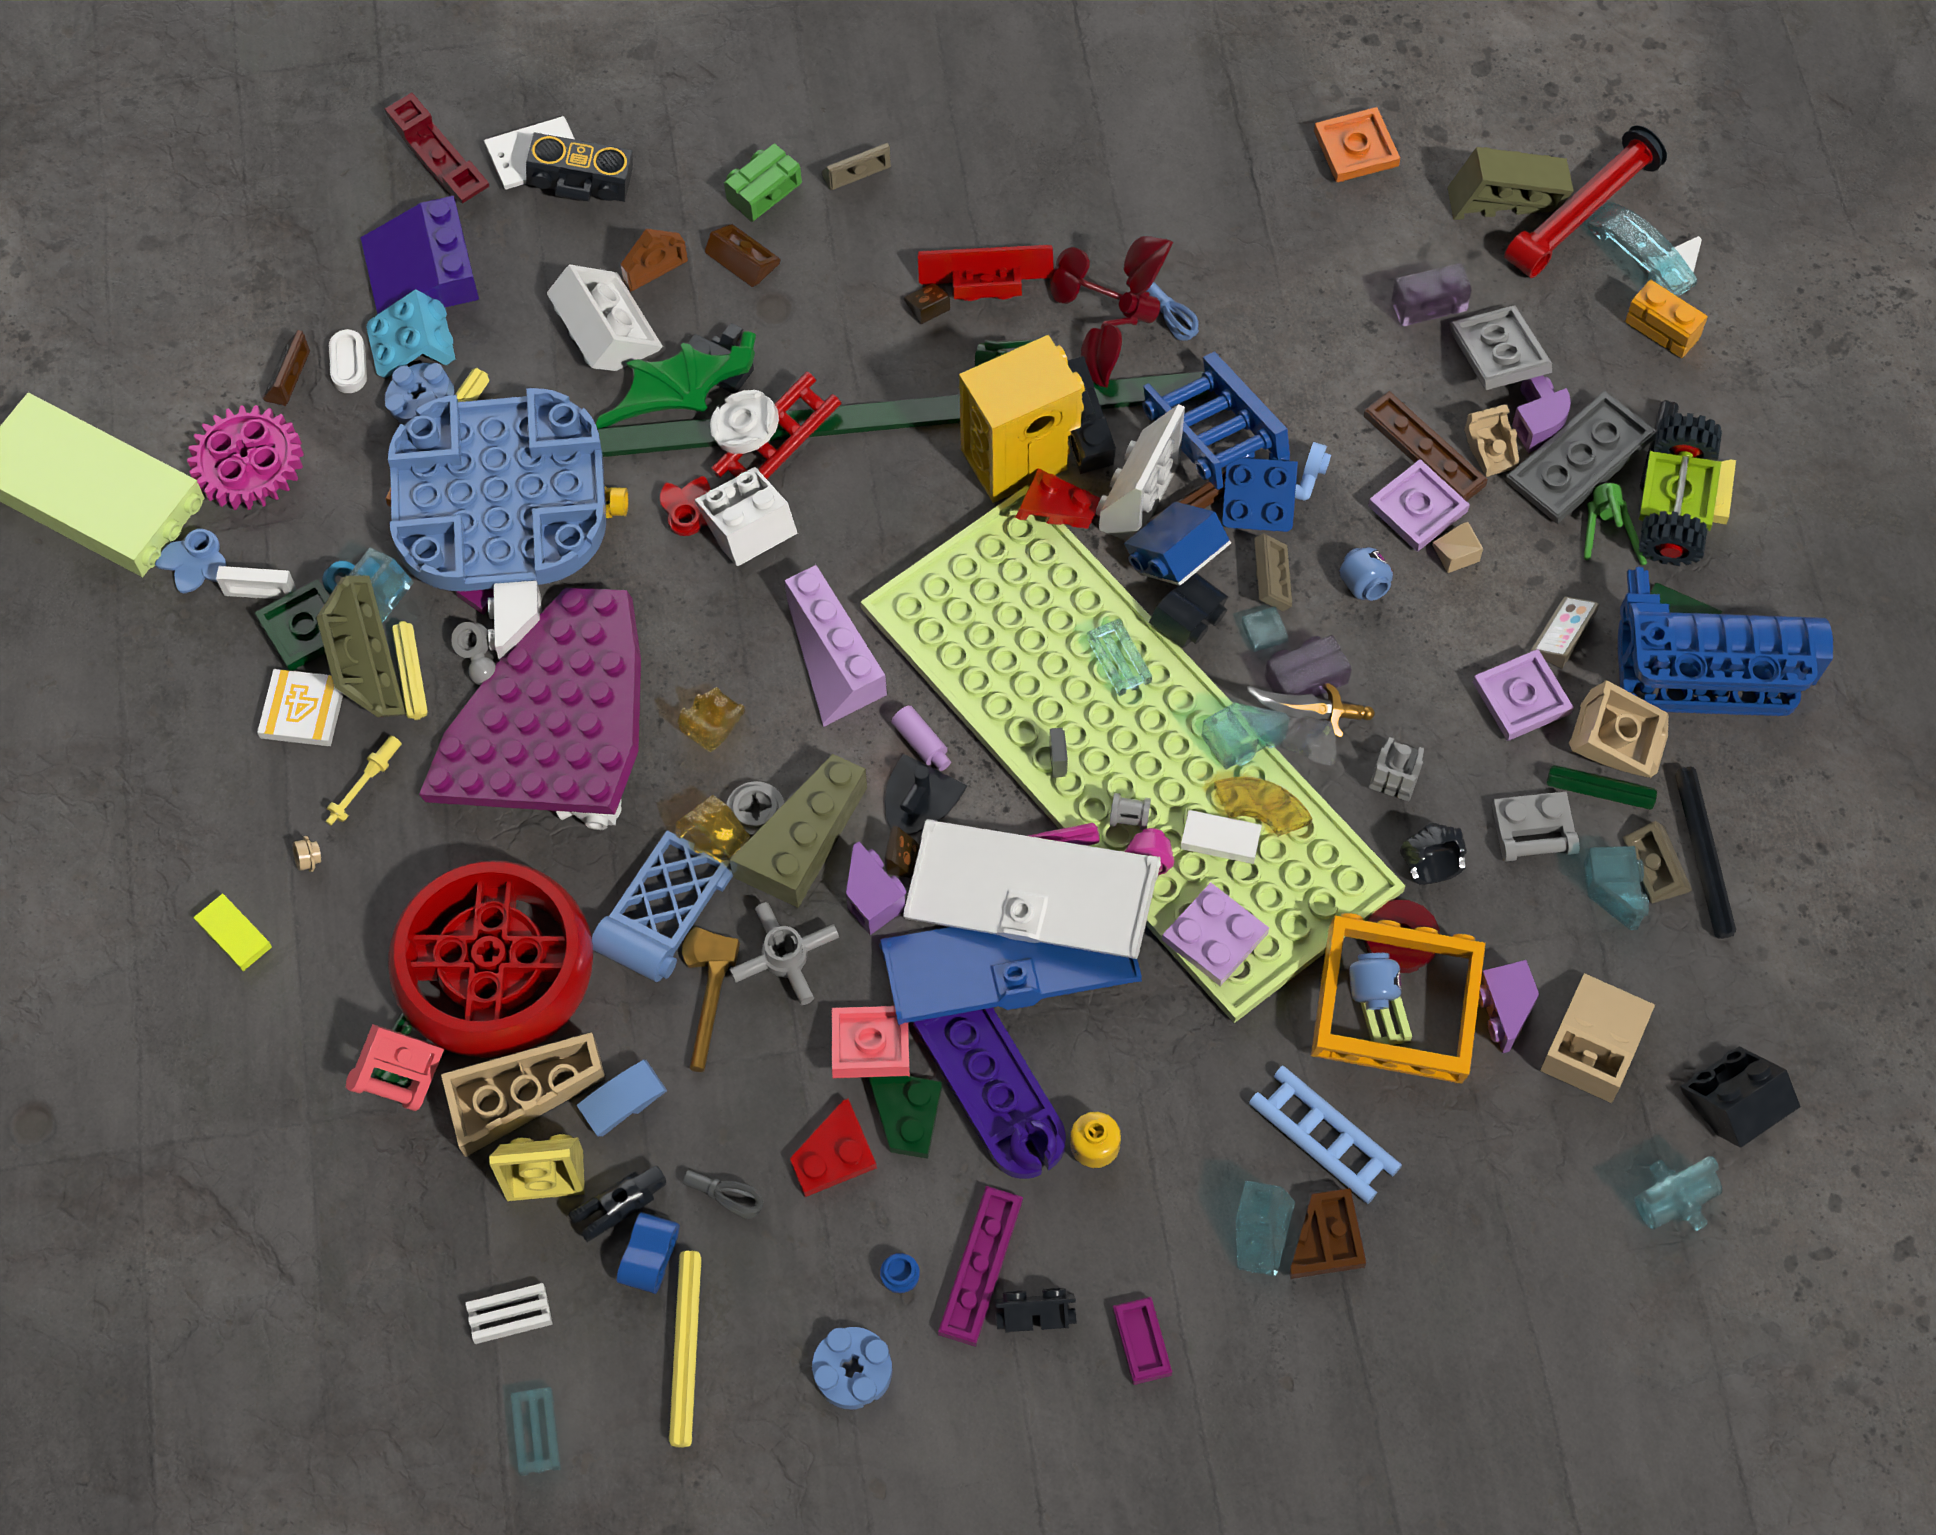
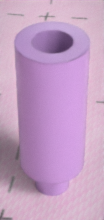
[891,706,951,771]

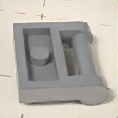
[1492,791,1580,862]

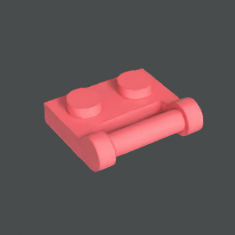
[346,1024,444,1111]

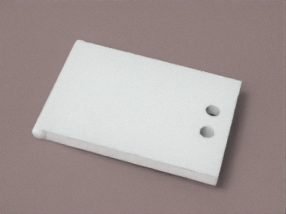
[484,116,575,190]

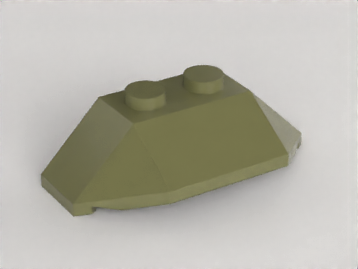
[316,576,406,717]

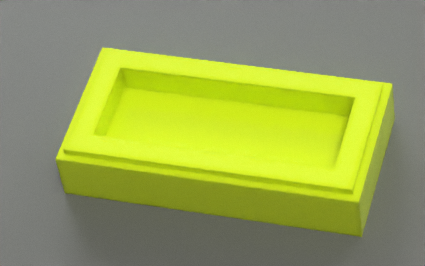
[193,893,272,971]

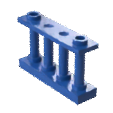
[1142,352,1290,490]

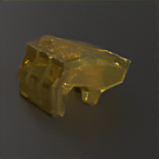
[677,687,745,752]
[675,795,751,862]

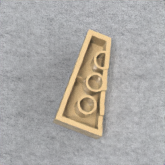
[441,1032,606,1157]

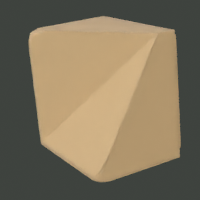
[1432,522,1483,573]

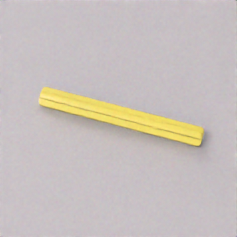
[669,1251,701,1448]

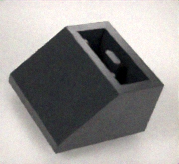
[1680,1046,1801,1148]

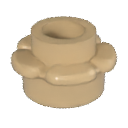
[293,836,321,872]

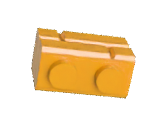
[1625,280,1708,359]

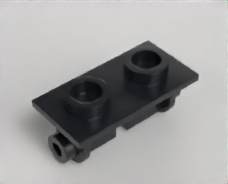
[995,1288,1077,1333]

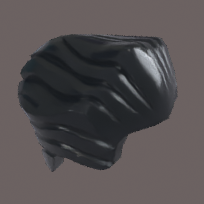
[1400,823,1467,885]

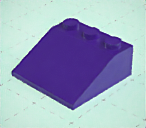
[361,196,479,314]

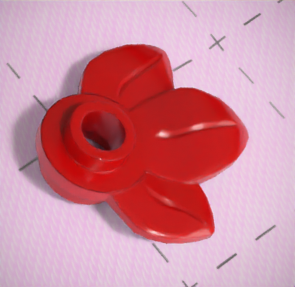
[660,476,711,536]

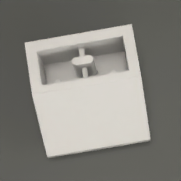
[695,467,798,566]

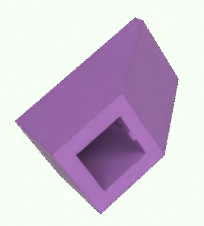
[846,841,907,935]
[1478,960,1539,1054]

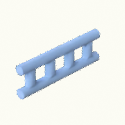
[1249,1066,1402,1204]

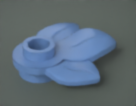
[155,529,226,593]

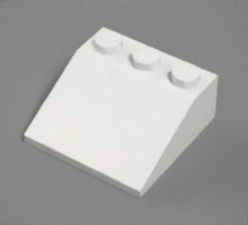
[1096,404,1185,541]

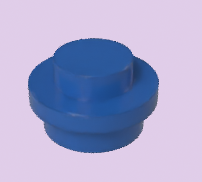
[880,1253,920,1293]

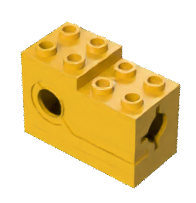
[959,335,1085,503]

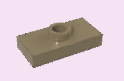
[1254,533,1292,611]

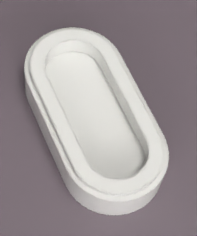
[329,329,367,393]

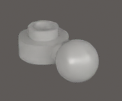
[451,622,496,685]

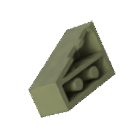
[1447,147,1574,220]

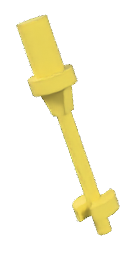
[325,735,402,826]

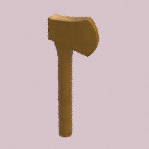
[682,927,740,1072]

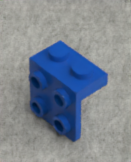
[1222,452,1298,532]

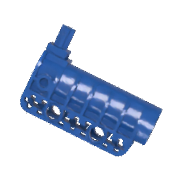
[1618,567,1833,716]

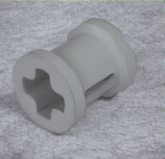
[1109,793,1151,831]

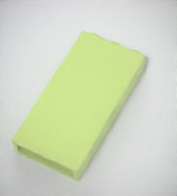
[0,392,205,577]

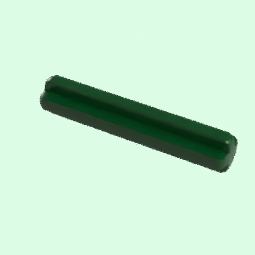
[1547,765,1657,810]

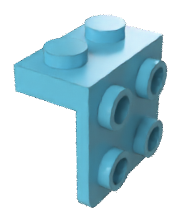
[366,289,456,378]

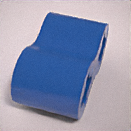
[617,1212,680,1294]

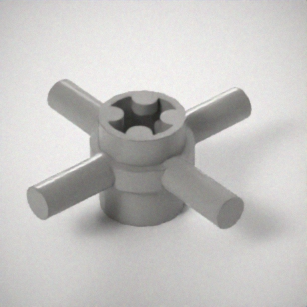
[730,902,839,1005]

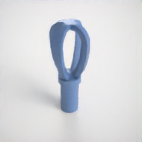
[1147,282,1199,341]

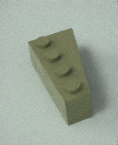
[730,754,867,908]

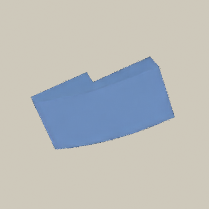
[577,1060,667,1137]

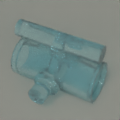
[1635,1156,1722,1231]

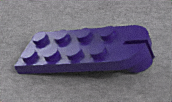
[913,1008,1066,1179]

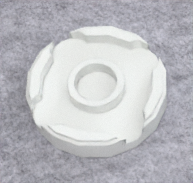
[710,390,779,454]

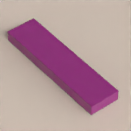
[938,1186,1023,1347]

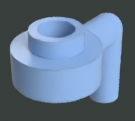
[1295,442,1331,501]

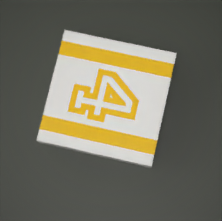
[257,669,343,746]

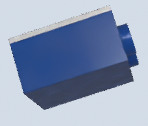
[1124,502,1231,586]

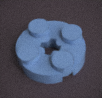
[385,363,454,426]
[812,1327,892,1410]

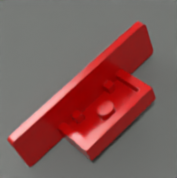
[918,245,1054,301]

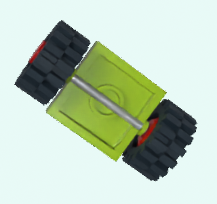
[1639,413,1722,566]

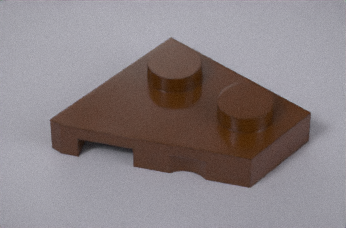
[1289,1188,1366,1279]

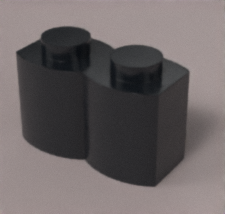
[1149,573,1228,648]

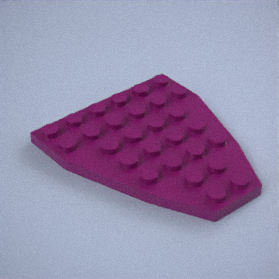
[419,588,641,815]

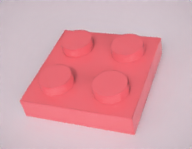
[832,1006,910,1078]

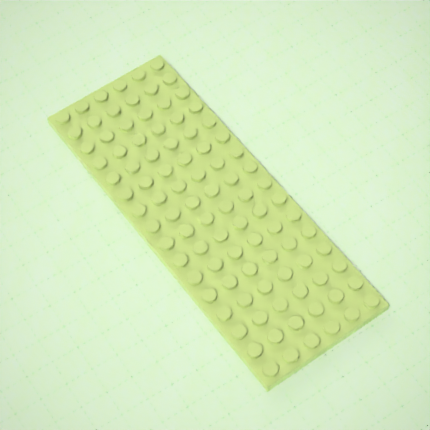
[861,485,1405,1023]

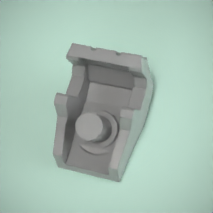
[1369,737,1424,802]

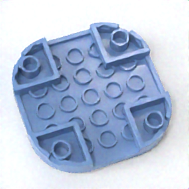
[388,388,606,591]

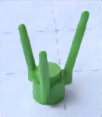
[1584,483,1647,566]

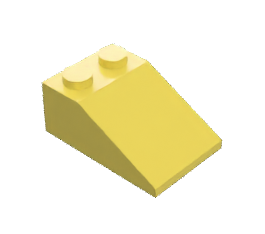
[489,1134,585,1201]

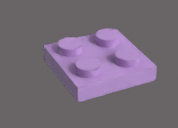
[1368,459,1470,552]
[1473,649,1574,741]
[1162,882,1269,986]

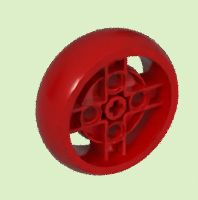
[388,861,593,1058]

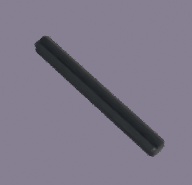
[1675,766,1736,939]

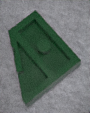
[869,1076,942,1159]

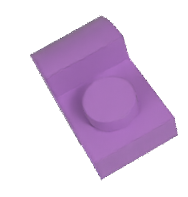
[1512,375,1571,453]

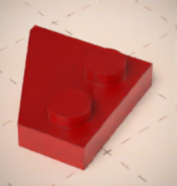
[1015,468,1101,529]
[790,1098,877,1197]

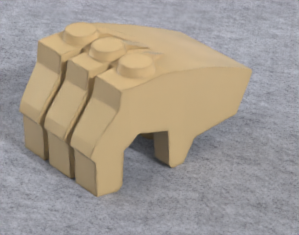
[1465,404,1519,477]

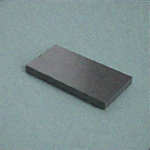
[1506,391,1657,524]

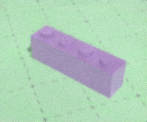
[785,565,887,727]

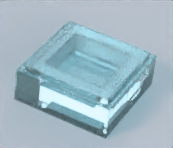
[1241,607,1288,652]

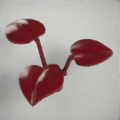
[1051,236,1174,388]

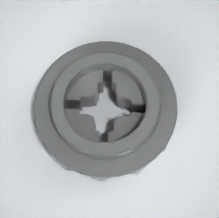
[726,781,784,836]

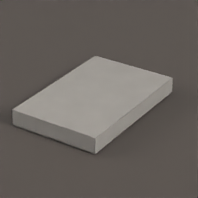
[1450,306,1552,390]

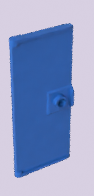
[879,927,1142,1025]

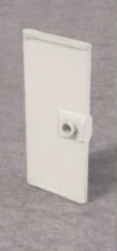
[903,819,1161,959]

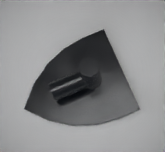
[885,754,967,835]

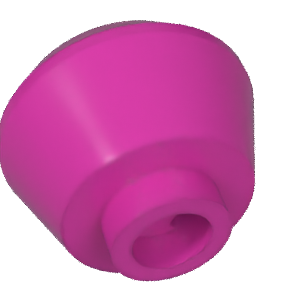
[1124,828,1175,875]

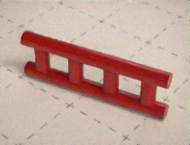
[711,371,842,479]

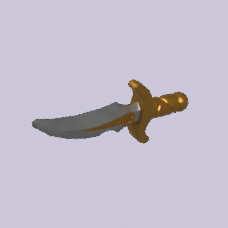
[1247,683,1375,737]

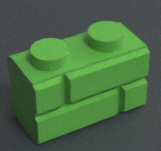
[724,143,802,222]

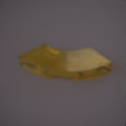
[1214,777,1313,837]

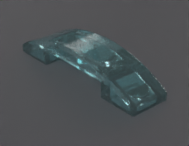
[1582,201,1698,297]

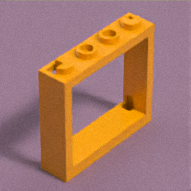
[1311,913,1485,1084]

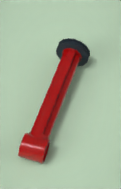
[1504,125,1667,278]

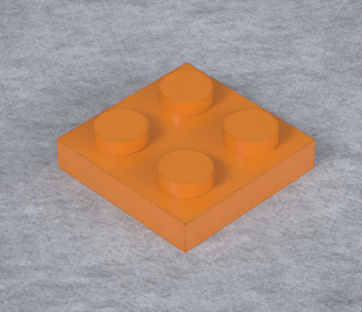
[1314,107,1400,183]

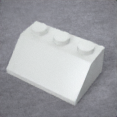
[547,265,663,371]

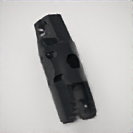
[568,1165,666,1242]

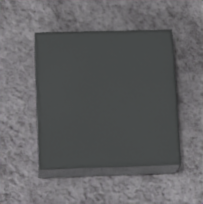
[1049,728,1068,778]

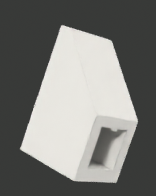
[488,580,542,660]

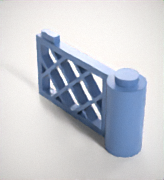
[592,831,733,982]

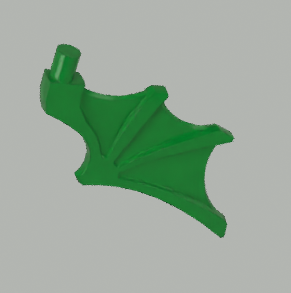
[596,331,756,429]

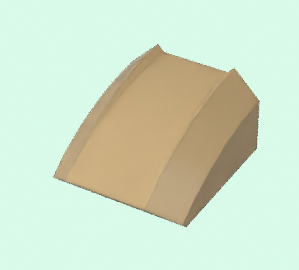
[1569,680,1669,778]

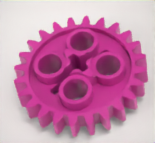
[187,405,304,510]

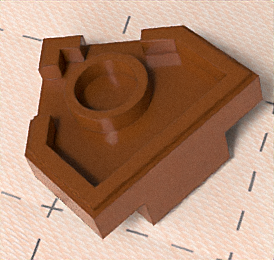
[621,229,688,292]

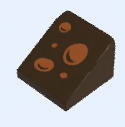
[904,283,950,324]
[885,826,920,878]

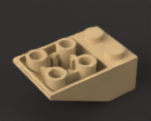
[1540,973,1655,1103]

